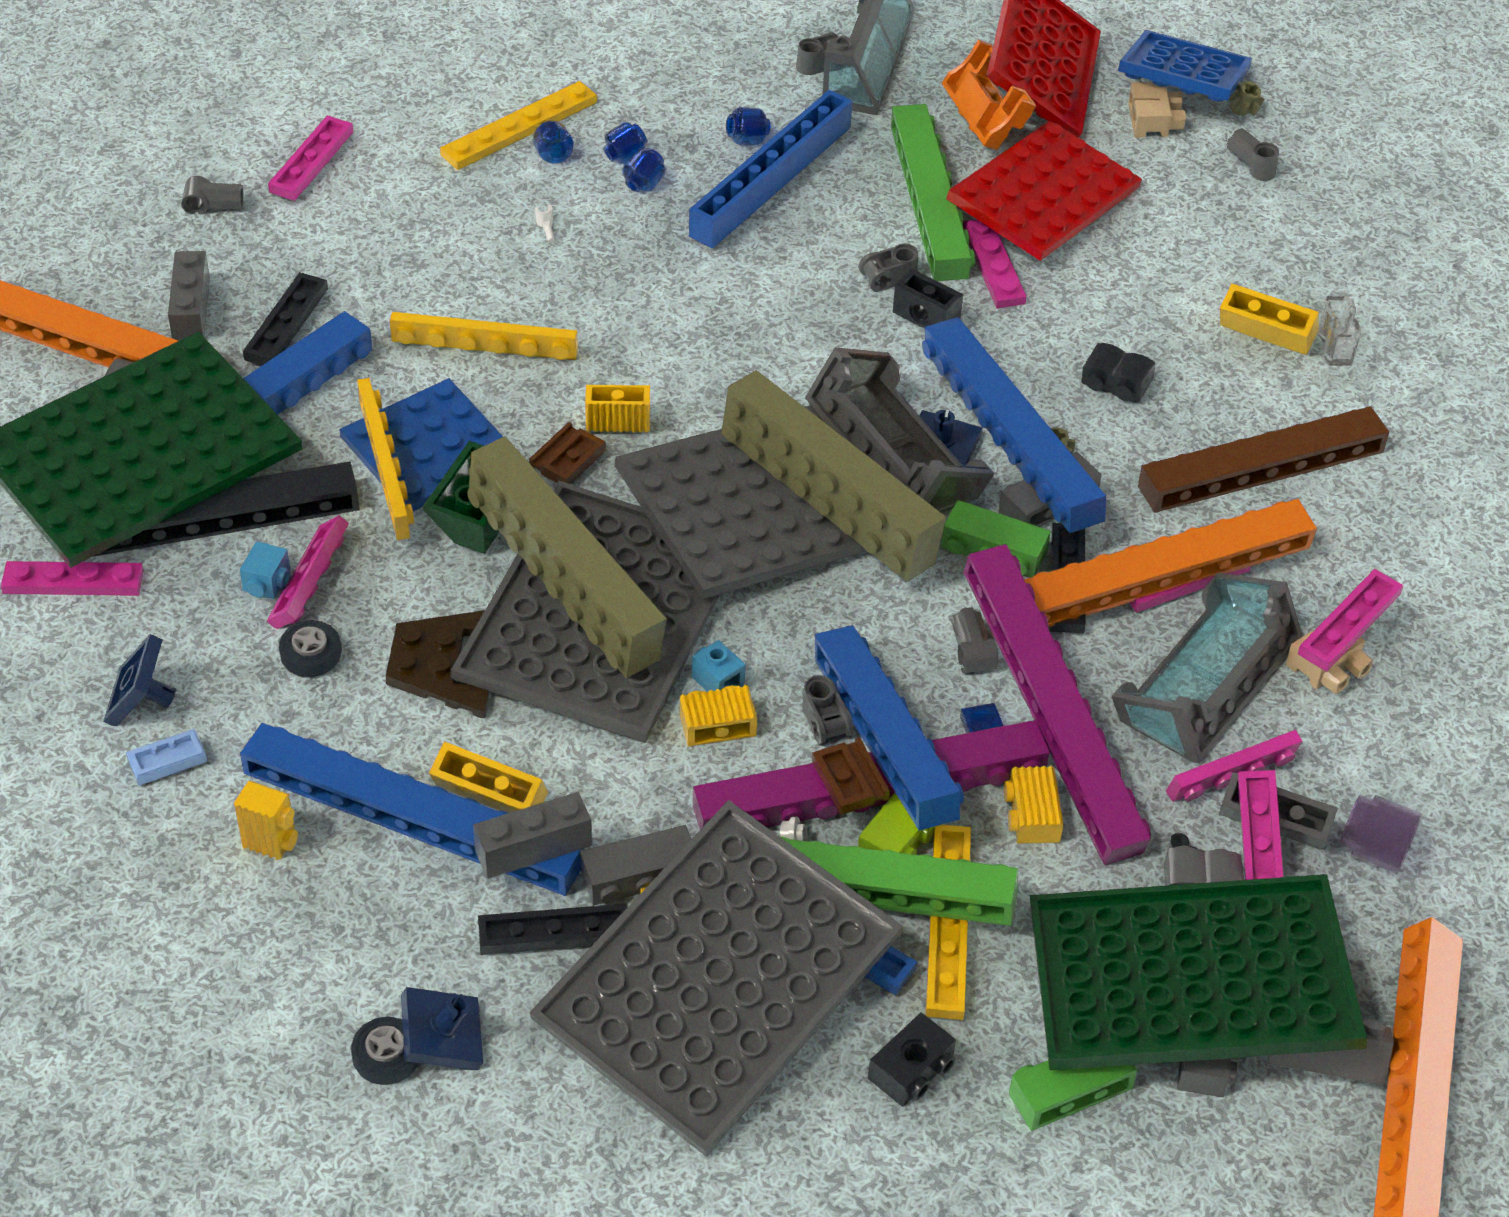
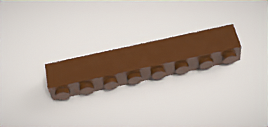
[1138,406,1389,513]

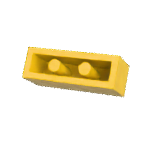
[1219,283,1319,355]
[429,741,548,813]

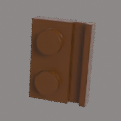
[529,422,606,484]
[811,737,890,815]

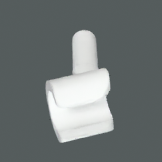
[535,205,555,243]

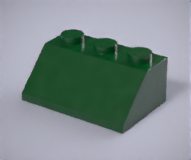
[423,441,528,554]

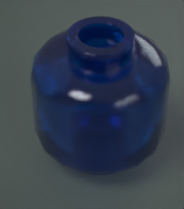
[726,107,771,145]
[533,121,574,164]
[603,121,648,165]
[622,148,666,192]

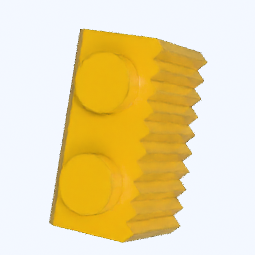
[585,385,650,433]
[679,685,757,746]
[1004,765,1064,844]
[234,780,298,860]

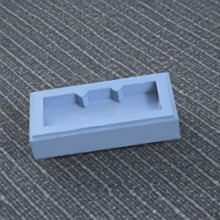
[126,729,207,786]

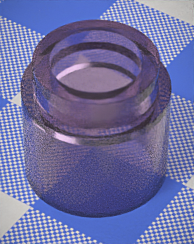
[1339,794,1423,874]

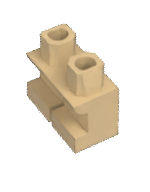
[1128,82,1186,138]
[1286,630,1373,694]

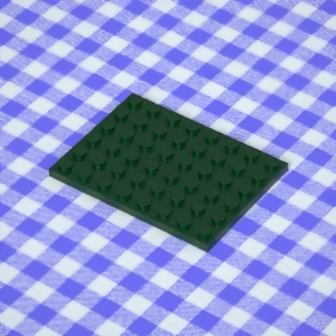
[0,331,303,568]
[1030,874,1367,1070]

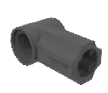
[1227,128,1279,181]
[181,176,244,215]
[952,607,999,673]

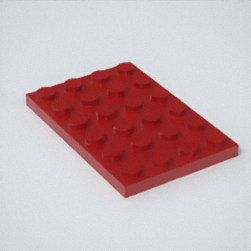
[986,0,1101,138]
[946,121,1142,261]

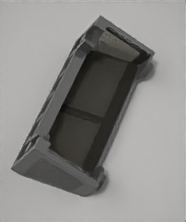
[805,347,995,513]

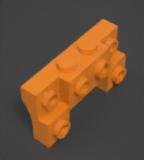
[941,39,1036,150]

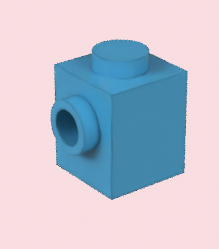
[240,541,290,599]
[692,640,746,692]

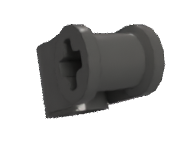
[796,32,846,75]
[858,243,918,292]
[802,675,854,744]

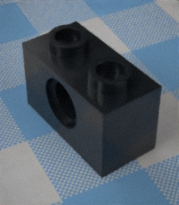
[893,269,964,329]
[868,1012,956,1107]

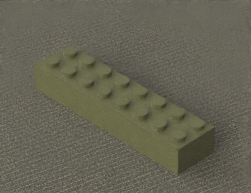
[721,370,946,582]
[467,436,667,679]

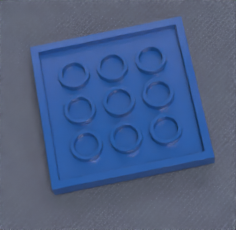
[1118,30,1252,102]
[339,378,503,511]

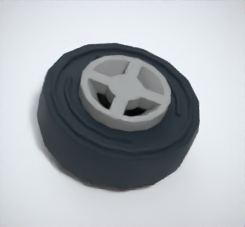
[278,620,342,677]
[351,1016,418,1085]

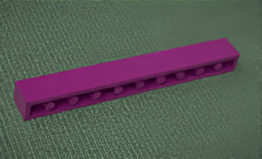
[963,544,1151,865]
[692,720,1050,830]

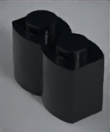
[1081,343,1156,403]

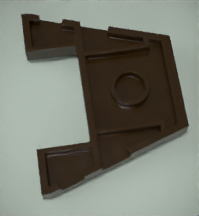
[385,610,489,718]

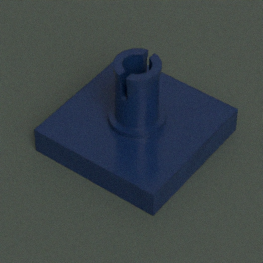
[901,410,982,468]
[103,634,176,726]
[401,987,483,1070]

